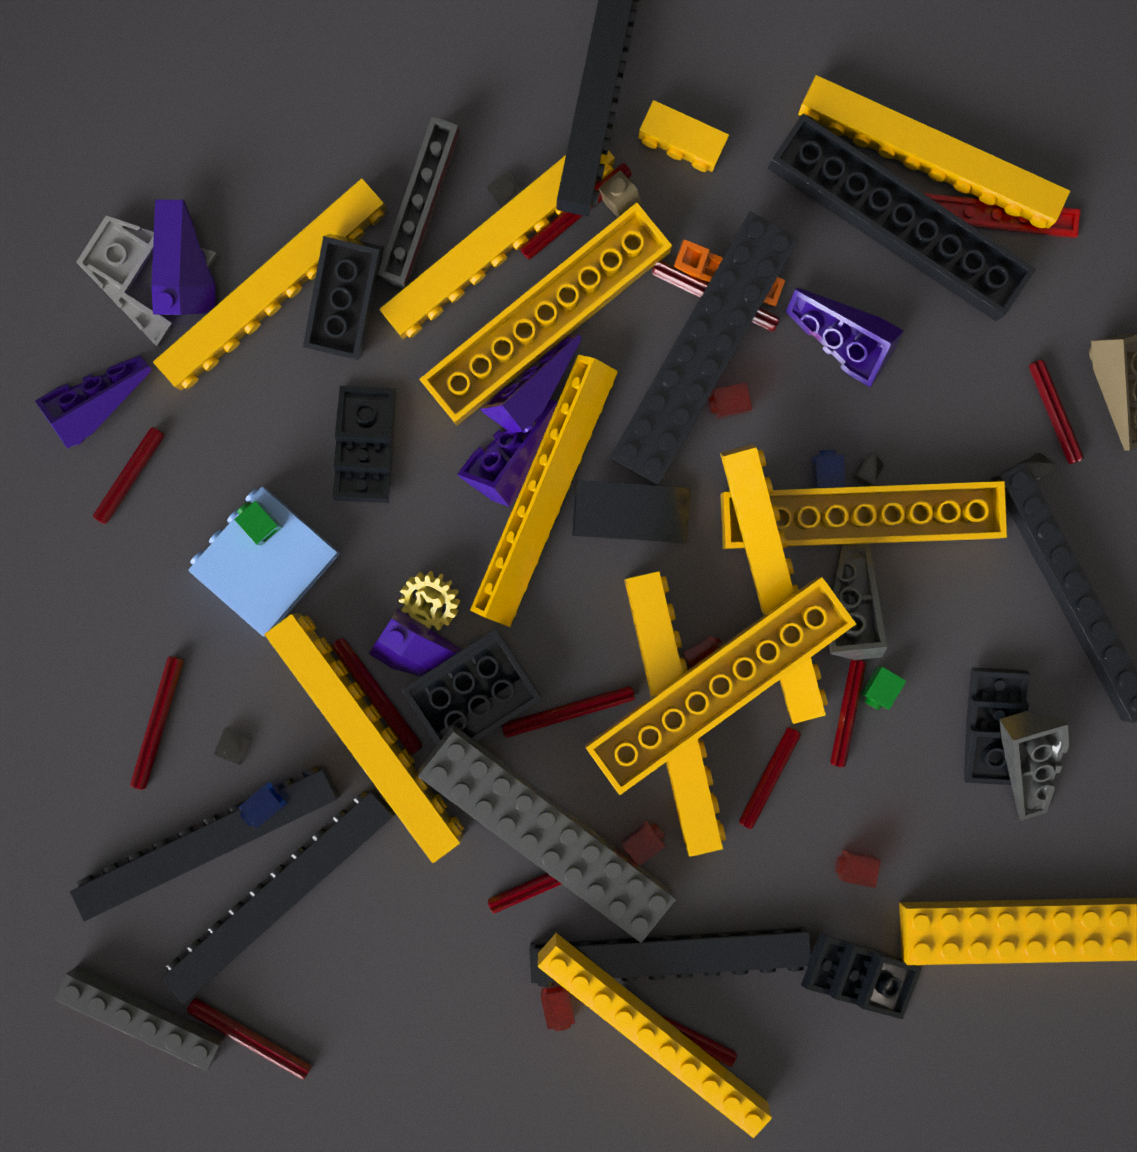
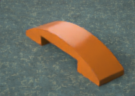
[674,239,785,307]

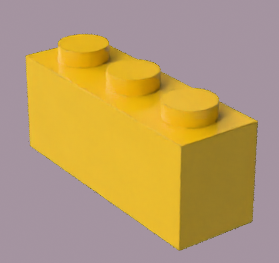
[638,100,729,172]

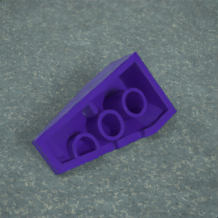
[151,200,217,315]
[786,287,904,387]
[480,334,582,433]
[35,355,152,449]
[457,400,558,507]
[369,609,462,677]

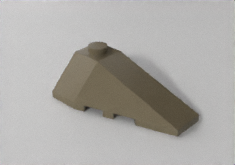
[1089,332,1137,450]

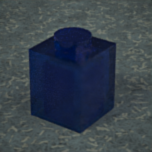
[812,450,845,489]
[238,782,288,829]

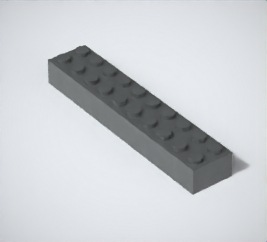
[418,725,676,943]

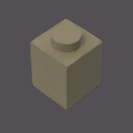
[599,171,642,218]

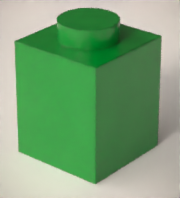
[234,501,283,546]
[860,666,906,711]

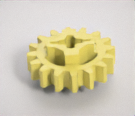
[399,571,460,630]

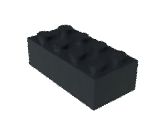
[303,233,384,360]

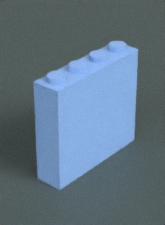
[188,487,341,637]

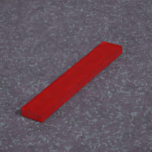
[923,193,1081,238]

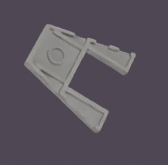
[76,216,218,347]

